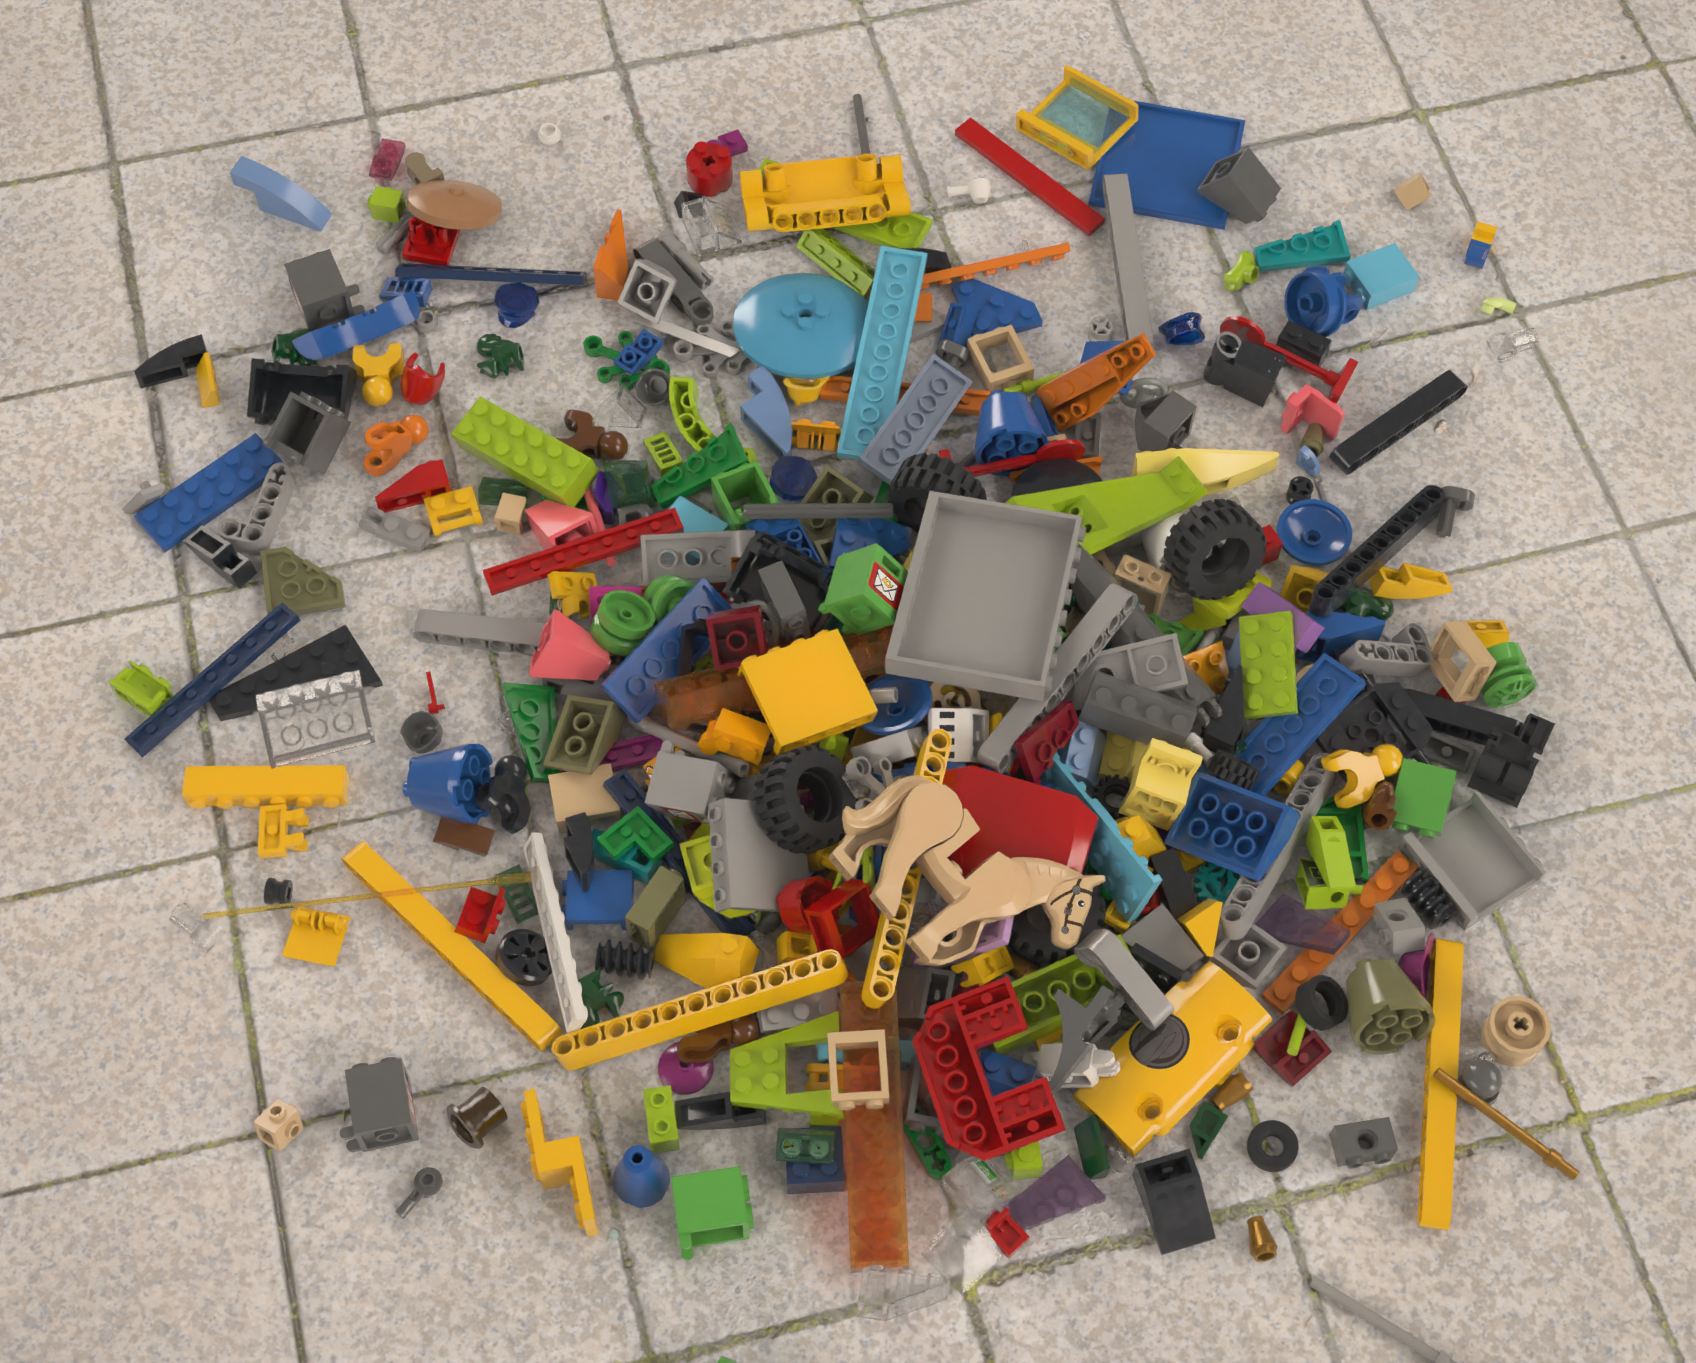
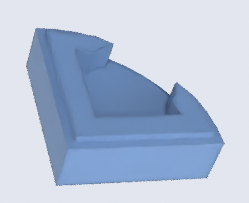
[1296,445,1320,477]

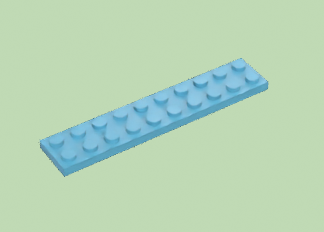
[837,246,927,460]

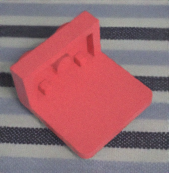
[1280,384,1345,440]

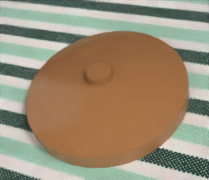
[407,180,502,230]

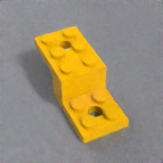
[520,1089,599,1237]

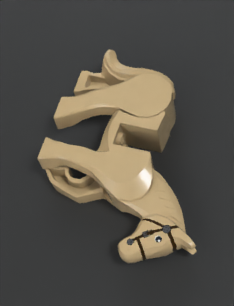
[828,775,1106,967]

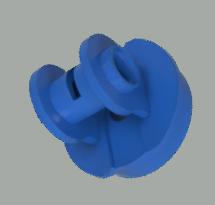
[1284,266,1364,337]

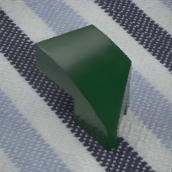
[1189,1101,1228,1160]

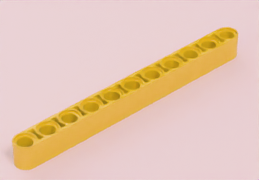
[862,729,952,1009]
[341,841,563,1052]
[1417,938,1464,1231]
[552,949,848,1071]

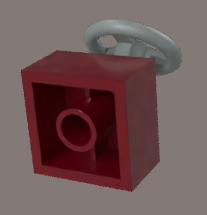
[706,600,780,671]

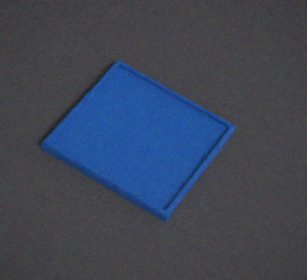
[1088,100,1245,230]

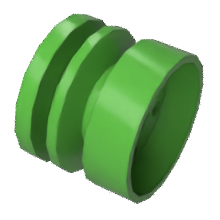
[1481,642,1537,708]

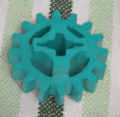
[1193,862,1241,907]

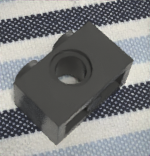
[1329,1117,1398,1169]

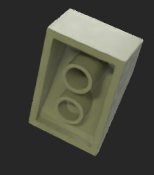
[798,465,874,544]
[543,695,625,775]

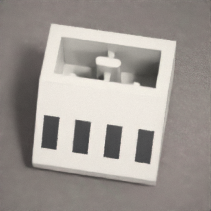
[928,708,989,765]

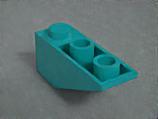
[592,829,663,885]

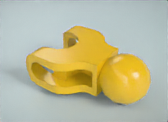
[352,343,404,407]
[1321,744,1403,808]

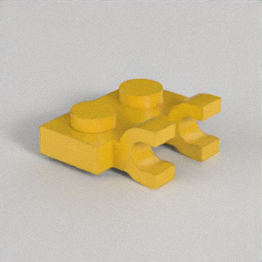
[258,804,309,859]

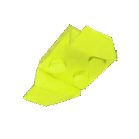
[1179,572,1272,631]
[679,823,756,919]

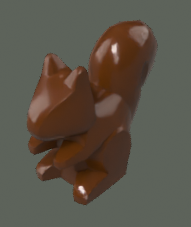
[1361,782,1397,830]

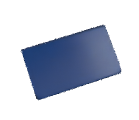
[938,302,978,348]

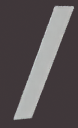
[633,315,740,357]

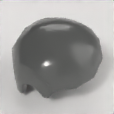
[635,368,670,406]
[400,711,443,754]

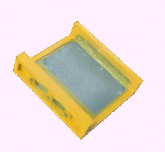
[1016,65,1138,171]

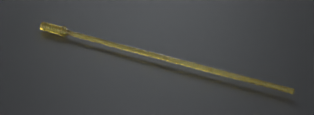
[203,871,532,919]

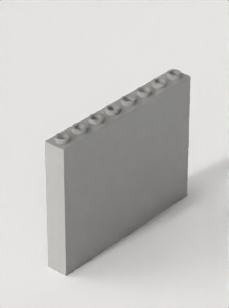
[885,491,1086,701]

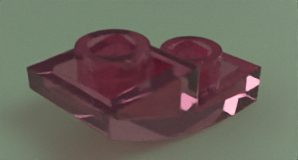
[369,138,406,181]

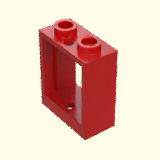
[804,879,880,960]

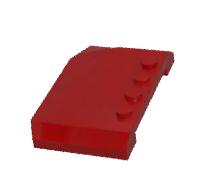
[942,765,1099,877]

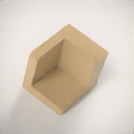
[1395,172,1432,210]
[494,493,527,535]

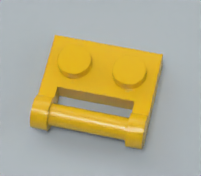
[424,486,483,537]

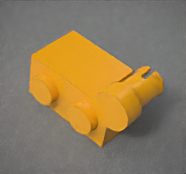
[698,708,771,765]

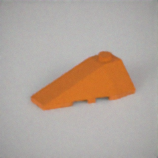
[593,209,629,301]

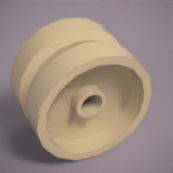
[1480,996,1551,1067]

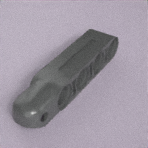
[633,238,714,326]

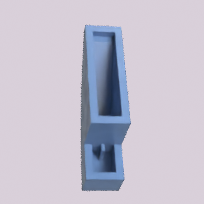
[230,156,332,232]
[740,366,792,467]

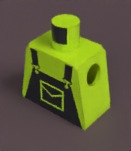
[1295,857,1363,910]

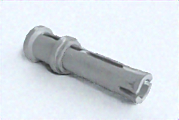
[656,229,714,289]

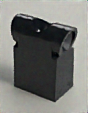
[1203,331,1286,408]

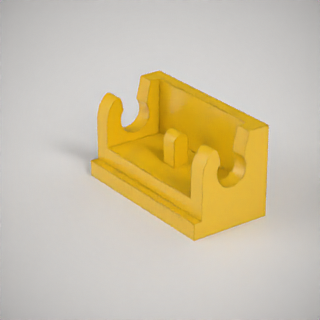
[951,945,1014,987]

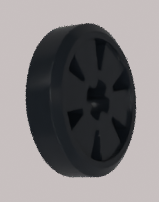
[495,929,552,986]

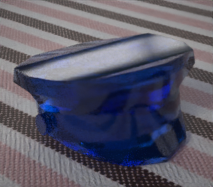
[494,282,540,328]
[1158,312,1205,345]
[770,456,818,501]

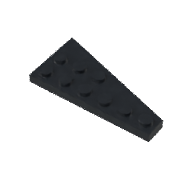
[208,624,383,721]

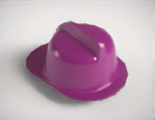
[1398,933,1435,998]

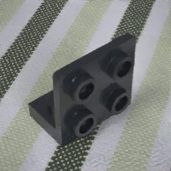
[1121,943,1183,1017]

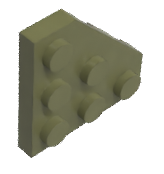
[260,547,346,615]

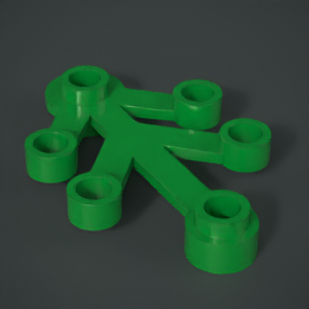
[583,331,670,391]

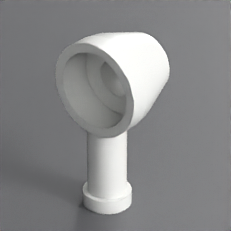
[947,178,991,204]

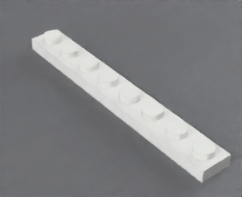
[523,833,588,1034]

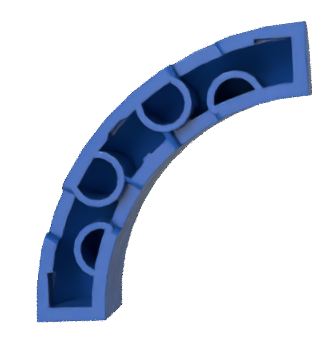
[292,291,420,360]

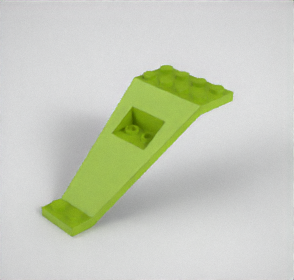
[1005,456,1208,555]

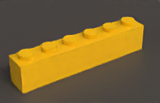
[182,765,349,809]

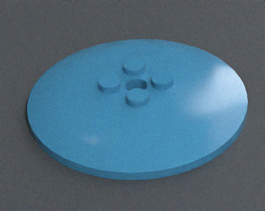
[733,273,868,379]

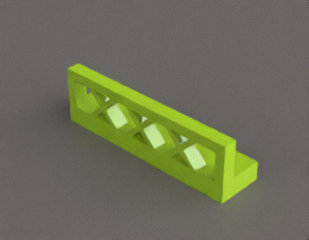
[796,228,875,300]

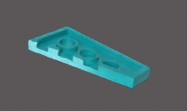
[1253,220,1351,272]

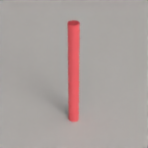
[584,486,617,566]

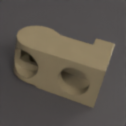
[405,152,444,185]

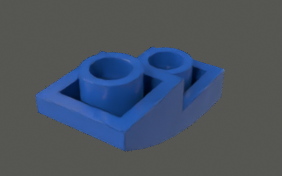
[613,329,664,376]

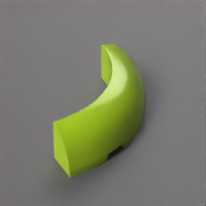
[669,376,759,463]

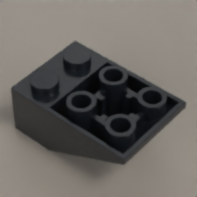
[1200,665,1245,754]
[1132,1148,1216,1255]

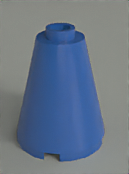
[613,1145,670,1208]

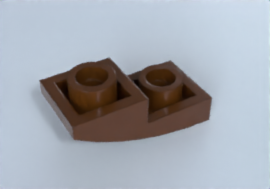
[433,817,495,857]

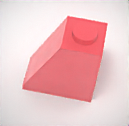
[524,499,599,572]
[529,609,611,681]

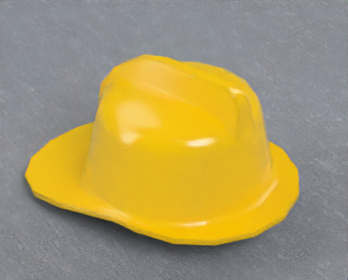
[783,376,830,408]

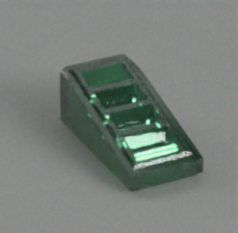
[494,865,539,924]

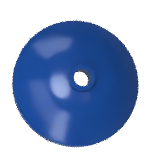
[1276,499,1352,566]
[861,674,932,735]

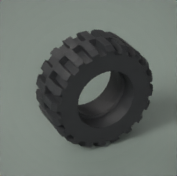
[887,453,987,535]
[1164,499,1266,600]
[753,745,858,854]
[1008,872,1106,967]

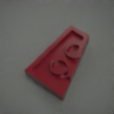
[1014,700,1079,785]

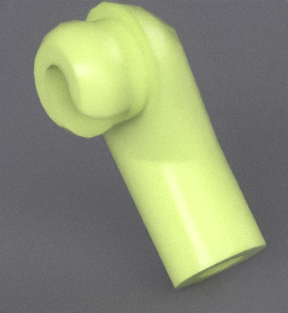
[1481,297,1517,315]

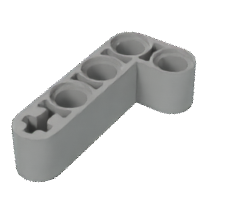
[218,462,295,556]
[1339,623,1434,677]
[1074,929,1174,1030]

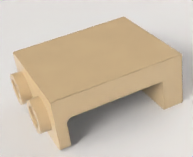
[548,763,623,833]

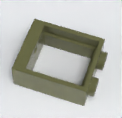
[625,866,686,950]

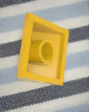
[1177,898,1223,957]

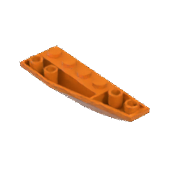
[1035,333,1156,432]

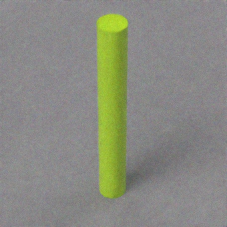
[1287,991,1316,1056]

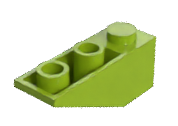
[1305,816,1356,892]

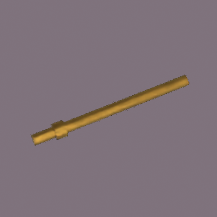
[1433,1067,1579,1180]

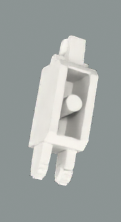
[1023,1042,1121,1088]

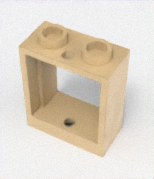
[967,325,1035,391]
[1114,555,1172,616]
[1429,621,1497,702]
[827,1029,889,1111]

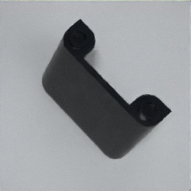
[247,358,357,425]
[723,531,834,640]

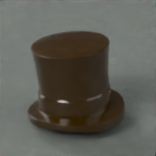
[447,1087,508,1149]

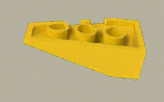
[654,933,759,989]

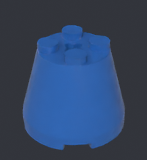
[974,390,1048,476]
[403,744,493,824]

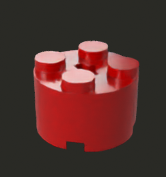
[686,141,733,197]
[776,876,842,934]

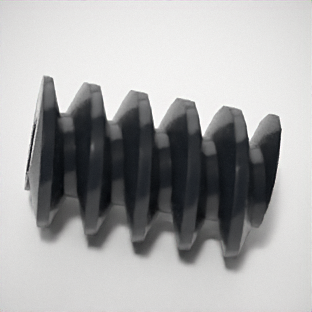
[1401,868,1459,929]
[595,939,655,980]

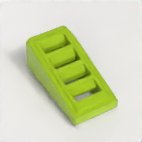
[643,431,684,477]

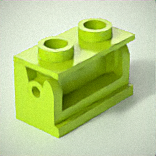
[109,660,173,717]
[643,1085,680,1154]

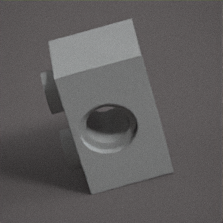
[1371,898,1425,955]

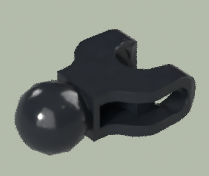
[474,755,531,834]

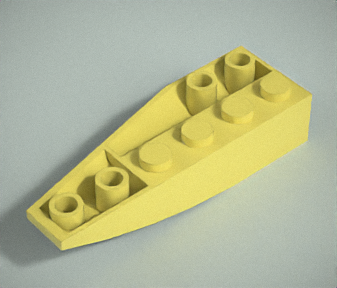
[1131,448,1279,496]

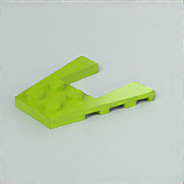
[730,1011,845,1119]

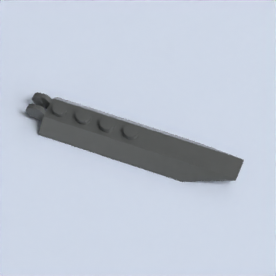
[1069,543,1222,726]

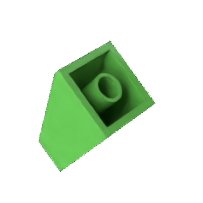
[1392,758,1457,839]

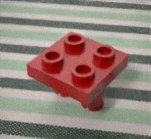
[402,217,461,265]

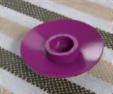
[658,1042,714,1095]

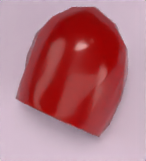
[401,352,446,405]

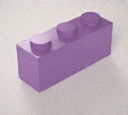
[1241,582,1324,653]

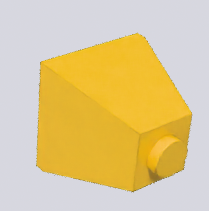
[1115,815,1168,862]

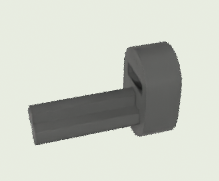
[935,340,971,371]
[1436,486,1475,538]

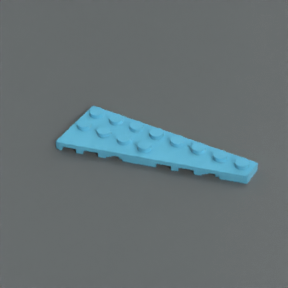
[1040,752,1162,923]

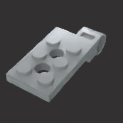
[641,530,755,586]

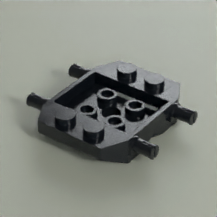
[1315,671,1433,783]

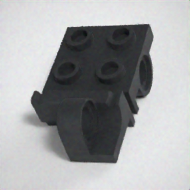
[1467,713,1555,808]

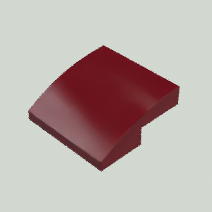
[1253,1010,1332,1087]

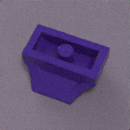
[594,470,623,525]

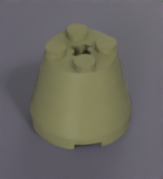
[1346,958,1435,1055]

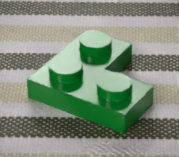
[597,806,674,863]

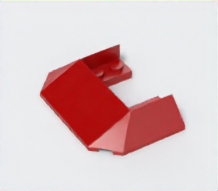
[912,976,1066,1161]

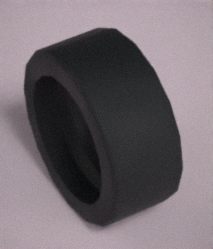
[1295,975,1349,1031]

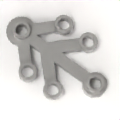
[673,321,748,378]
[846,756,907,810]

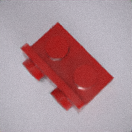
[454,886,507,943]

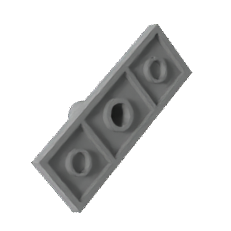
[1061,633,1189,712]

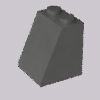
[1197,147,1281,224]

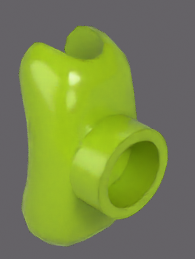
[1223,251,1259,291]

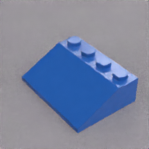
[1164,771,1301,882]

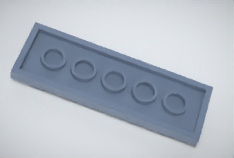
[857,354,973,485]

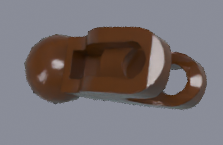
[556,409,628,461]
[677,1014,761,1063]

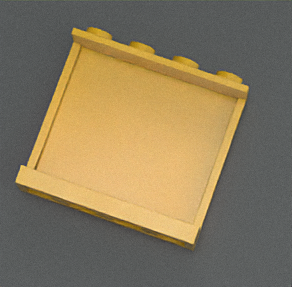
[738,629,878,755]

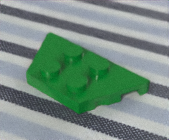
[1311,796,1369,883]

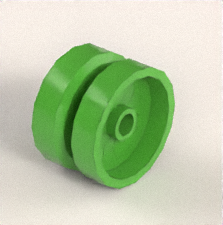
[643,574,695,627]
[590,590,655,656]

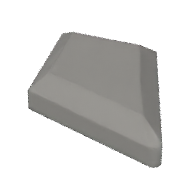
[122,481,165,514]

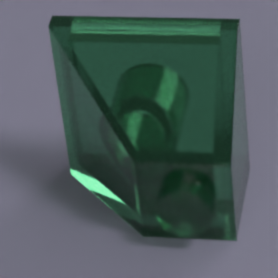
[603,460,657,508]

